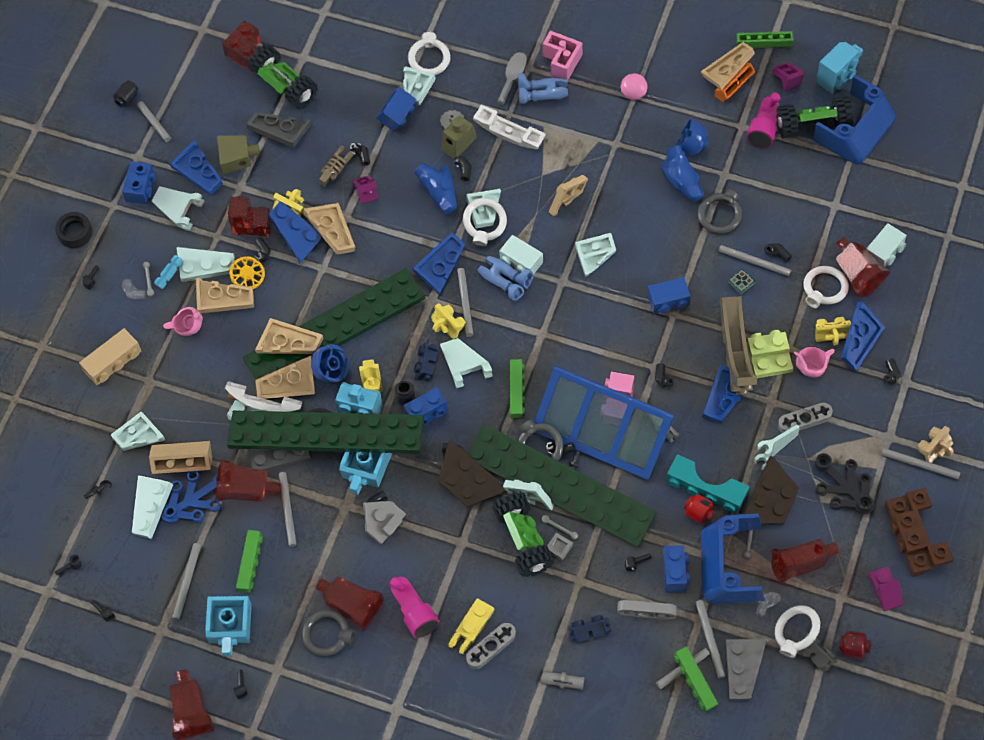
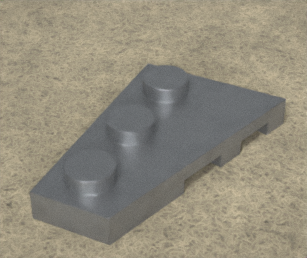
[726,639,767,701]

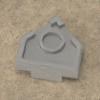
[363,501,406,544]

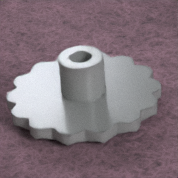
[440,110,464,129]

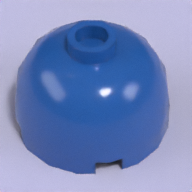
[677,118,709,156]
[311,344,349,383]

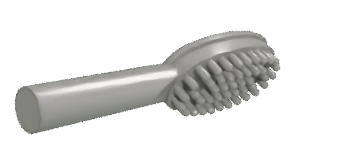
[497,52,527,105]

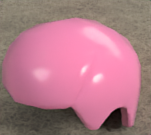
[621,73,647,100]

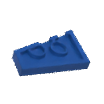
[268,201,323,264]
[413,232,465,295]
[841,302,885,371]

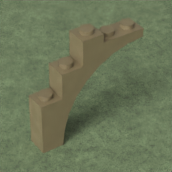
[720,296,757,395]

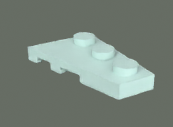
[132,475,173,539]

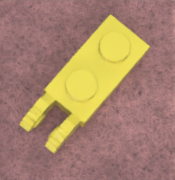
[448,598,494,654]

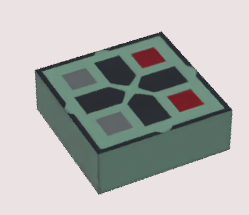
[728,269,755,295]

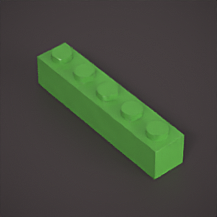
[736,31,793,48]
[510,359,525,419]
[236,530,263,594]
[674,646,718,712]

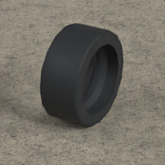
[55,212,93,248]

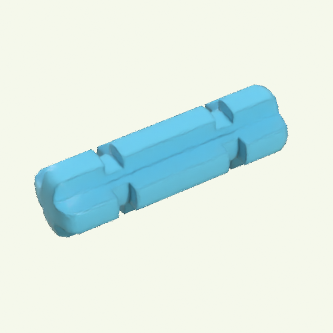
[154,255,183,289]

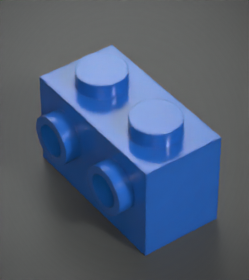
[376,86,417,131]
[122,161,156,204]
[647,277,691,314]
[403,387,448,425]
[663,545,690,593]

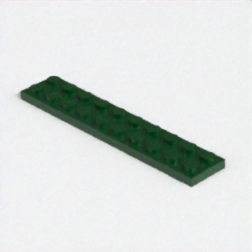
[243,268,425,379]
[227,410,424,454]
[467,423,657,547]

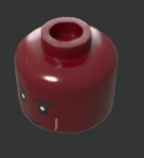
[840,631,871,659]

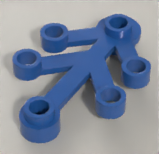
[161,471,229,523]

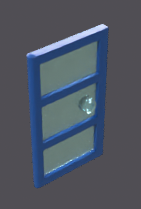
[534,366,674,480]

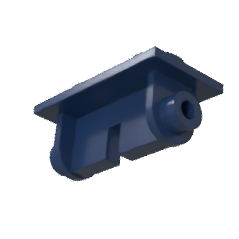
[414,340,438,381]
[567,615,611,643]

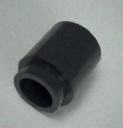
[113,80,138,107]
[395,380,415,406]

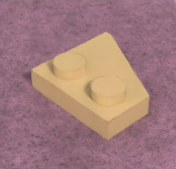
[549,175,588,216]

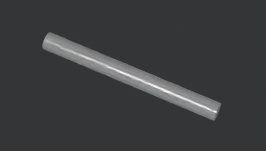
[718,245,792,277]
[457,268,474,337]
[881,448,961,480]
[279,472,297,547]
[172,543,201,620]
[695,600,726,679]

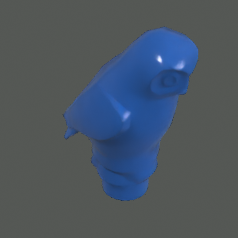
[660,145,704,202]
[415,163,457,215]

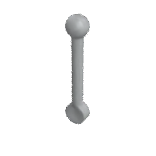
[143,262,155,297]
[542,515,578,540]
[743,530,753,559]

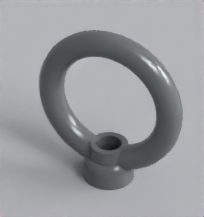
[698,189,742,234]
[518,420,563,461]
[302,609,355,656]

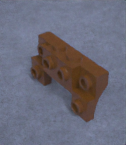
[885,487,954,577]

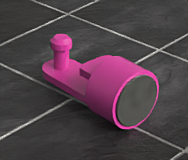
[746,93,781,148]
[390,577,440,638]

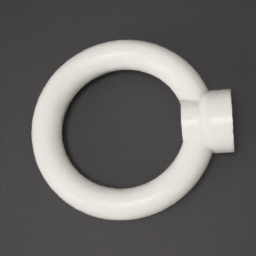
[408,32,450,75]
[463,198,507,246]
[803,266,849,308]
[775,605,820,658]

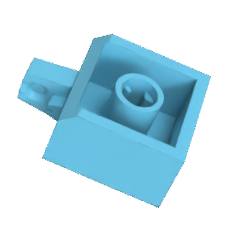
[816,42,863,94]
[335,382,383,414]
[339,452,392,495]
[205,596,252,656]

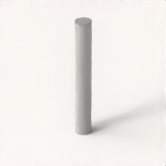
[137,102,171,142]
[656,648,710,689]

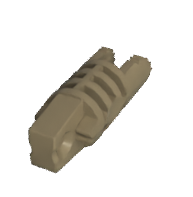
[319,145,354,187]

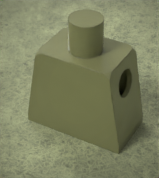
[441,116,477,159]
[217,135,260,174]

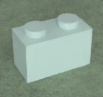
[864,224,907,270]
[499,235,543,274]

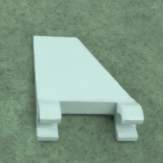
[152,186,204,231]
[440,338,493,388]
[754,425,800,470]

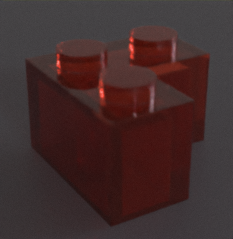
[222,20,261,73]
[227,196,271,237]

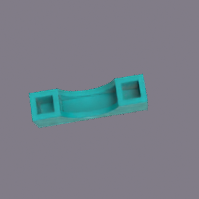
[666,454,750,514]

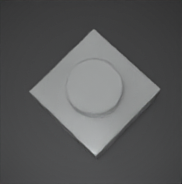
[547,533,573,561]

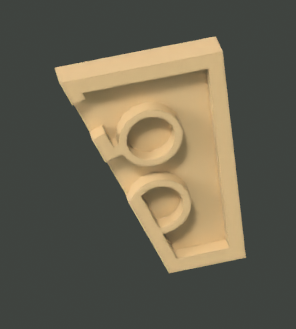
[701,42,755,90]
[303,203,355,255]
[255,318,323,354]
[255,356,315,399]

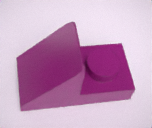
[773,62,804,92]
[352,175,378,203]
[868,567,903,612]

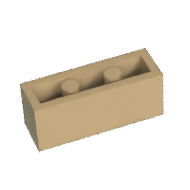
[79,328,141,386]
[149,441,213,474]

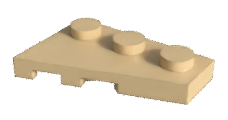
[196,278,254,314]

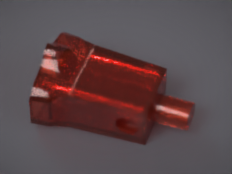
[836,237,890,297]
[215,459,281,502]
[771,538,839,584]
[316,576,384,632]
[170,670,215,740]

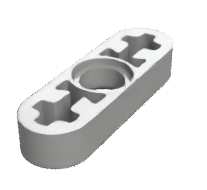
[778,403,833,433]
[617,600,677,620]
[466,623,516,670]

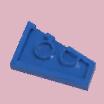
[170,140,223,196]
[702,365,743,424]

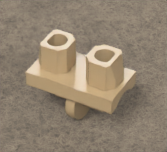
[918,426,954,463]

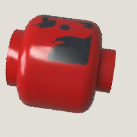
[684,494,715,524]

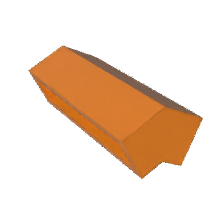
[714,62,755,102]

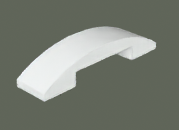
[473,104,546,149]
[225,381,303,412]

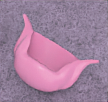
[163,307,203,336]
[794,347,835,378]

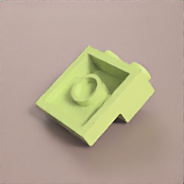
[747,330,793,378]

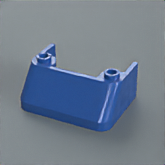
[813,75,895,164]
[701,514,765,604]

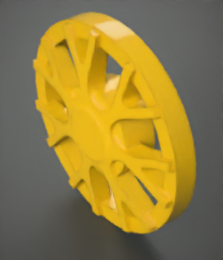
[229,257,265,289]

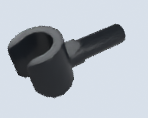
[82,265,99,290]
[624,553,651,571]
[55,554,82,575]
[91,600,115,622]
[233,670,248,699]

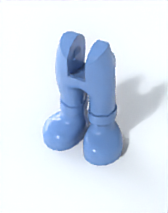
[518,73,569,104]
[477,256,533,301]

